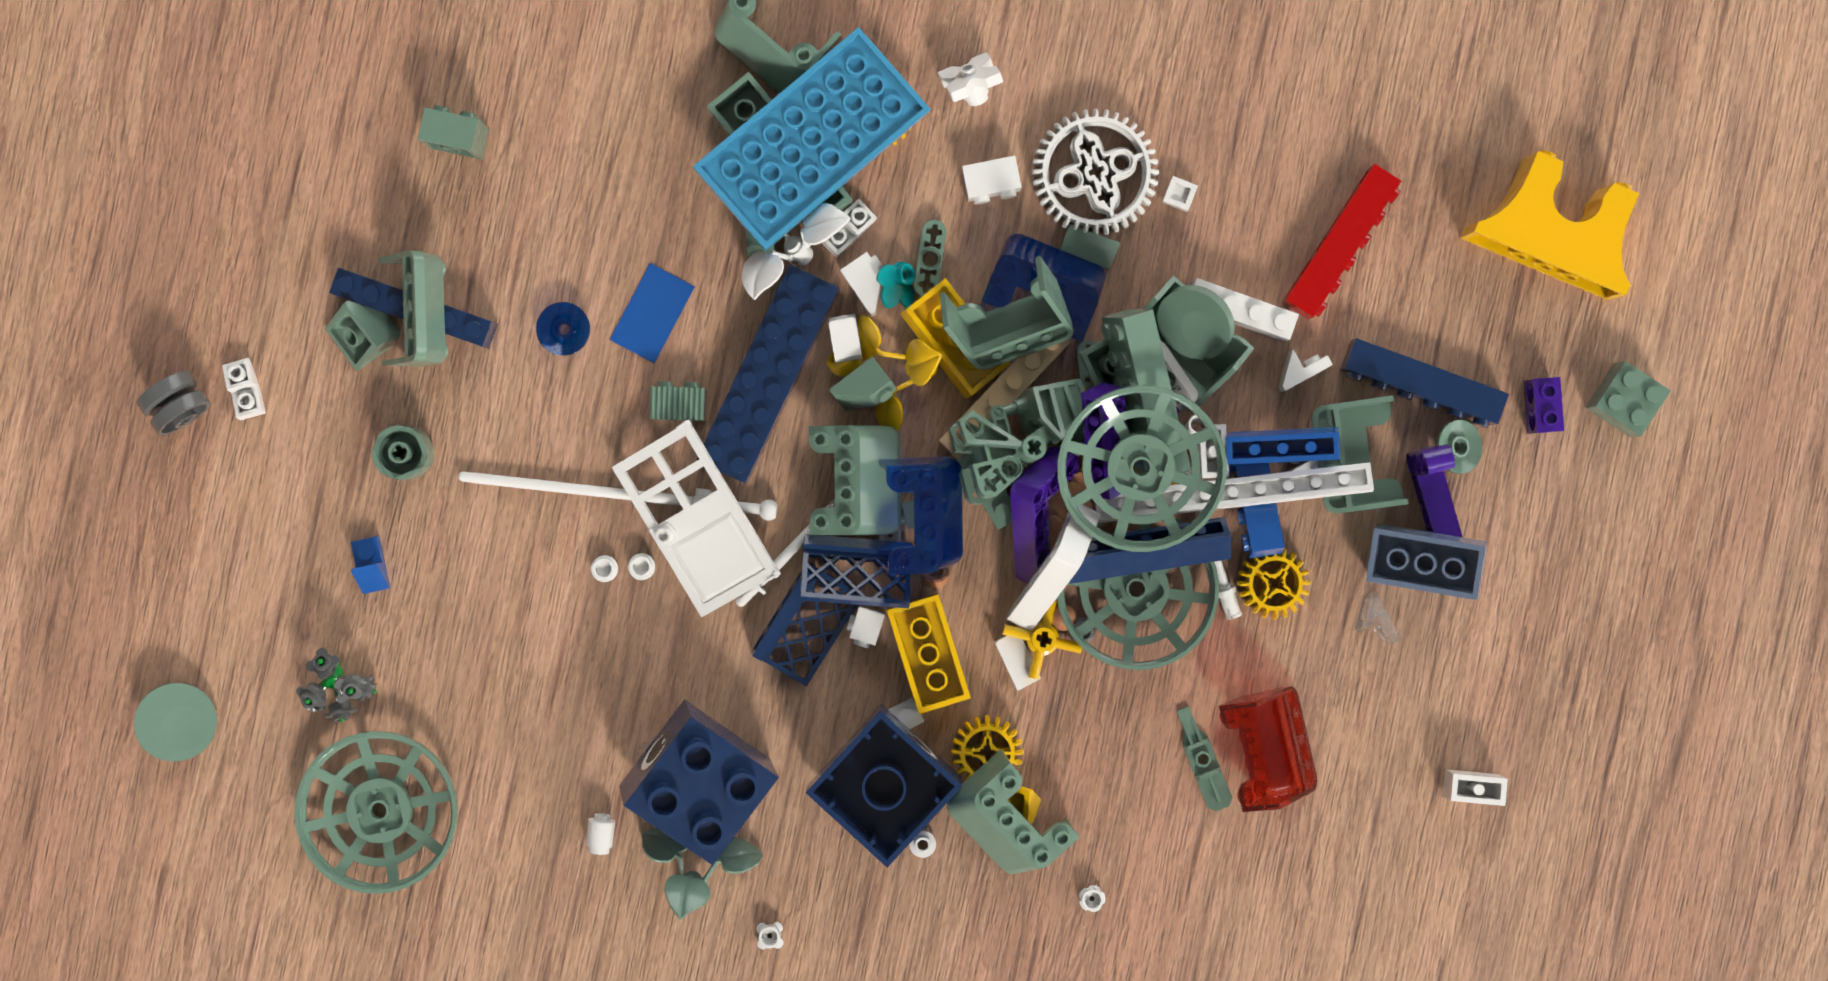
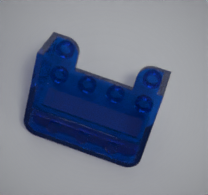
[980,233,1106,345]
[879,456,963,575]

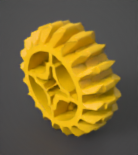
[1237,548,1311,620]
[951,715,1024,781]

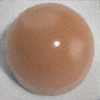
[922,561,949,589]
[1052,604,1076,631]

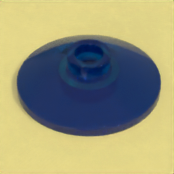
[536,302,590,356]

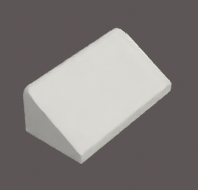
[994,635,1041,691]

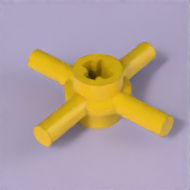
[1002,600,1082,679]

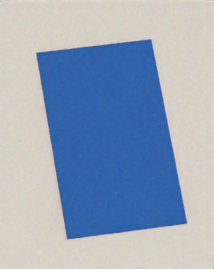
[610,263,695,363]

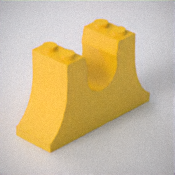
[1460,150,1640,300]

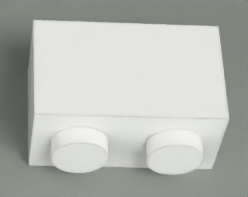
[962,156,1022,205]
[1442,769,1508,806]

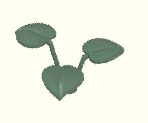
[641,828,763,920]

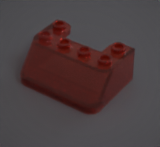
[1219,686,1317,812]

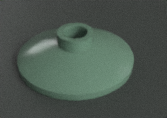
[1437,420,1482,474]

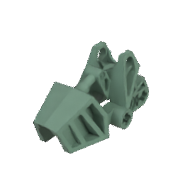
[948,378,1085,505]

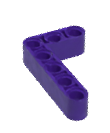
[1406,444,1463,537]
[1010,446,1080,584]

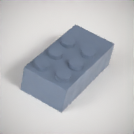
[1366,524,1488,600]

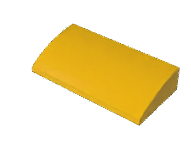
[900,278,1011,398]

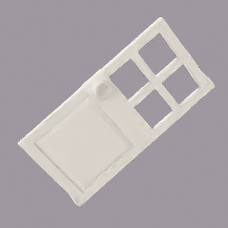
[612,420,781,618]

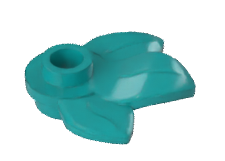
[876,261,915,309]

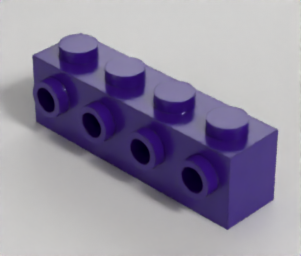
[1081,383,1127,500]

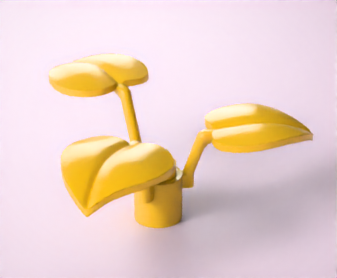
[857,314,942,431]

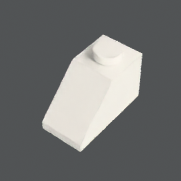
[840,252,883,317]

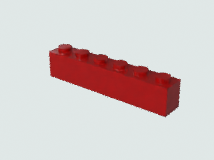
[1282,163,1402,320]

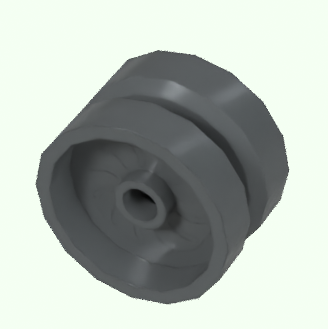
[136,371,211,436]

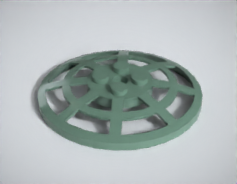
[1058,385,1227,552]
[1057,517,1219,670]
[294,731,458,894]

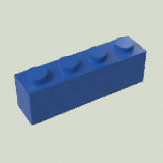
[1226,427,1340,465]
[1229,463,1285,558]

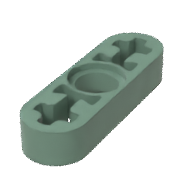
[914,220,946,297]

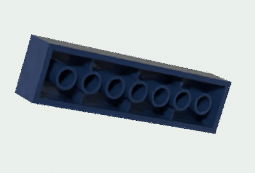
[696,264,840,484]

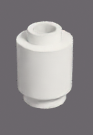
[586,813,615,855]

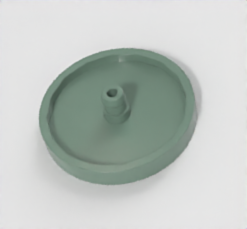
[1157,285,1235,360]
[134,682,217,761]

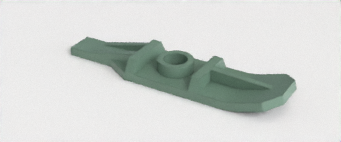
[1176,706,1233,811]

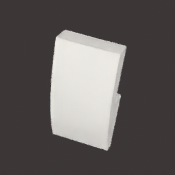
[822,199,877,258]
[222,358,266,420]

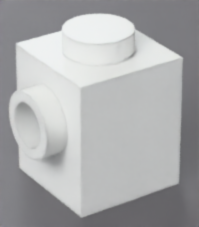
[846,605,885,648]

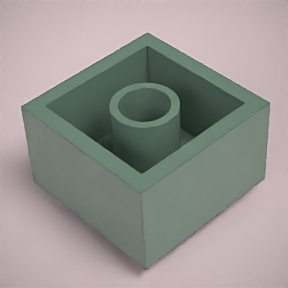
[417,105,489,160]
[1585,361,1671,437]

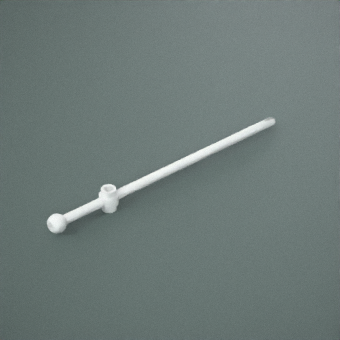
[458,472,778,521]

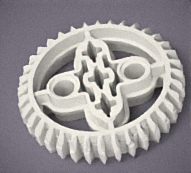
[1032,109,1159,236]

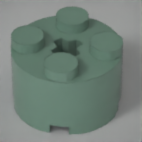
[372,425,434,480]

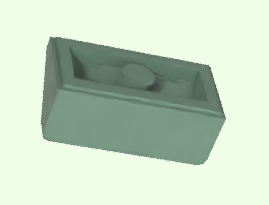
[1059,224,1120,270]

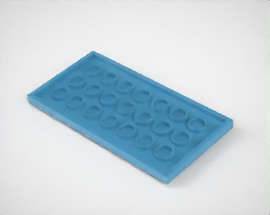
[693,27,931,251]

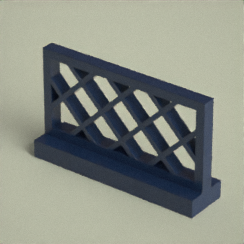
[800,534,913,609]
[751,561,857,687]

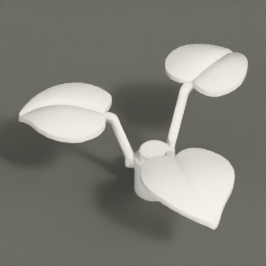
[742,203,851,300]

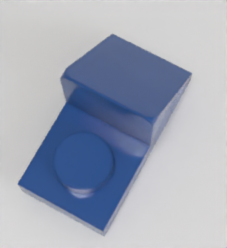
[351,536,390,594]

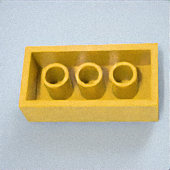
[887,593,971,714]

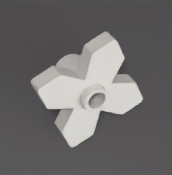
[938,53,1003,106]

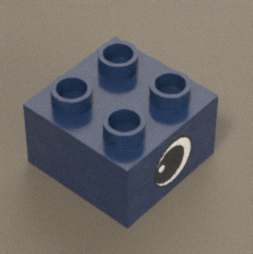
[619,699,779,865]
[805,704,962,868]

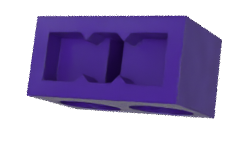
[1524,377,1564,434]

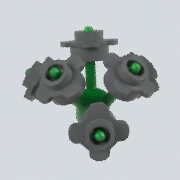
[296,648,377,722]

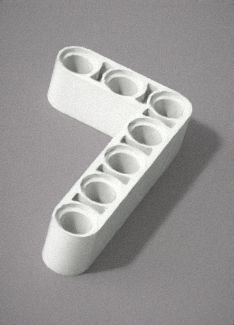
[1007,504,1100,630]

